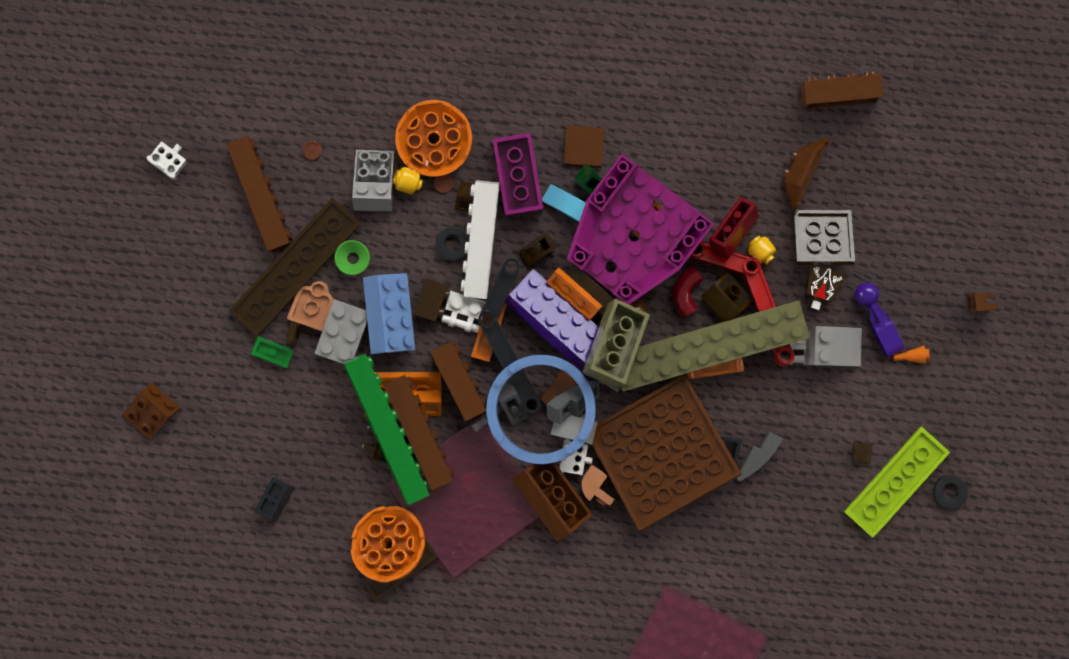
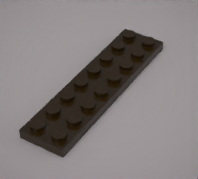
[229,197,361,336]

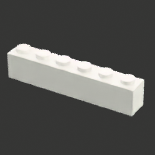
[461,180,500,299]

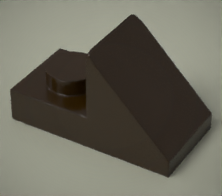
[519,231,557,266]

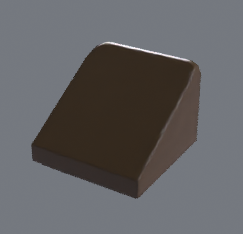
[851,442,873,463]

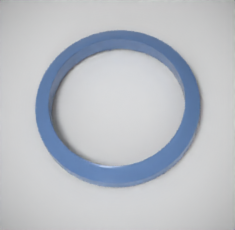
[486,355,596,464]

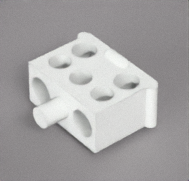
[147,141,187,180]
[559,439,593,475]

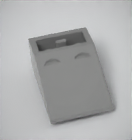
[352,150,394,212]

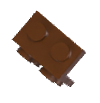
[123,383,180,440]

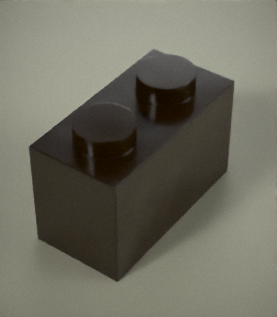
[414,278,451,322]

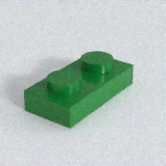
[251,336,294,368]

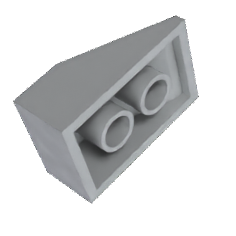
[806,326,862,366]

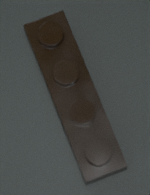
[365,541,439,601]

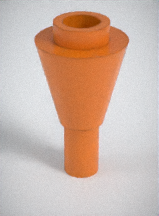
[894,345,930,364]

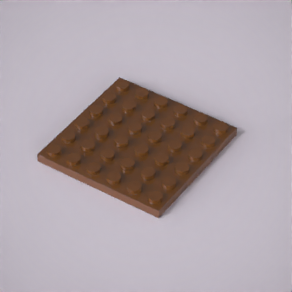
[592,374,742,532]

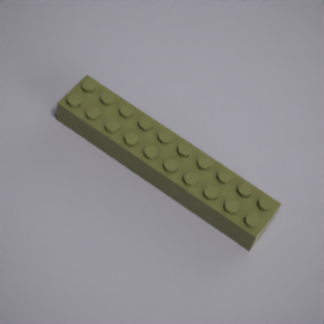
[621,300,811,391]

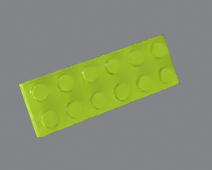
[843,426,950,538]

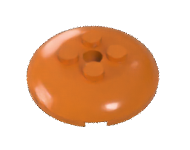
[395,100,472,177]
[350,506,425,582]

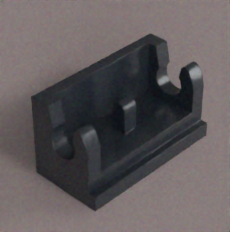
[254,477,295,521]

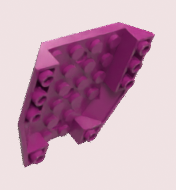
[567,154,715,304]

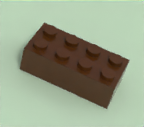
[799,71,884,109]
[430,342,487,421]
[512,462,593,542]

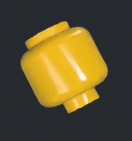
[393,167,423,195]
[747,236,776,265]

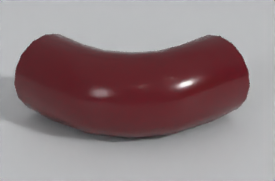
[673,266,703,319]

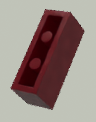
[709,197,759,259]

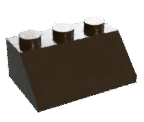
[566,264,614,325]

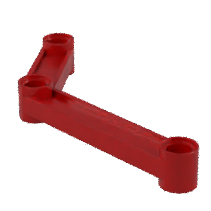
[689,241,795,367]

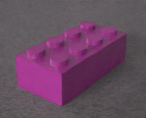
[493,133,543,217]

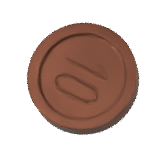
[303,141,322,160]
[434,175,453,193]

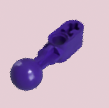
[855,282,905,358]

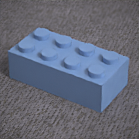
[363,273,415,354]

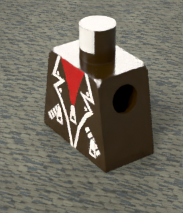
[804,265,847,311]

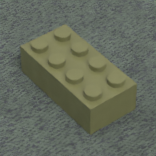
[583,299,650,389]

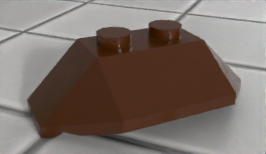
[782,138,830,210]

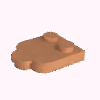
[287,281,334,332]

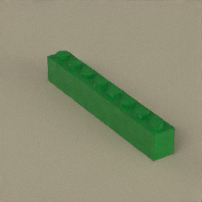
[342,354,430,505]

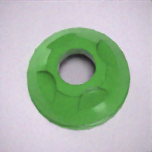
[335,240,370,275]

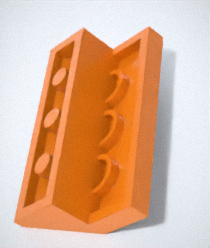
[365,372,442,416]

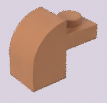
[581,464,615,506]

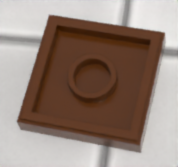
[564,125,604,167]

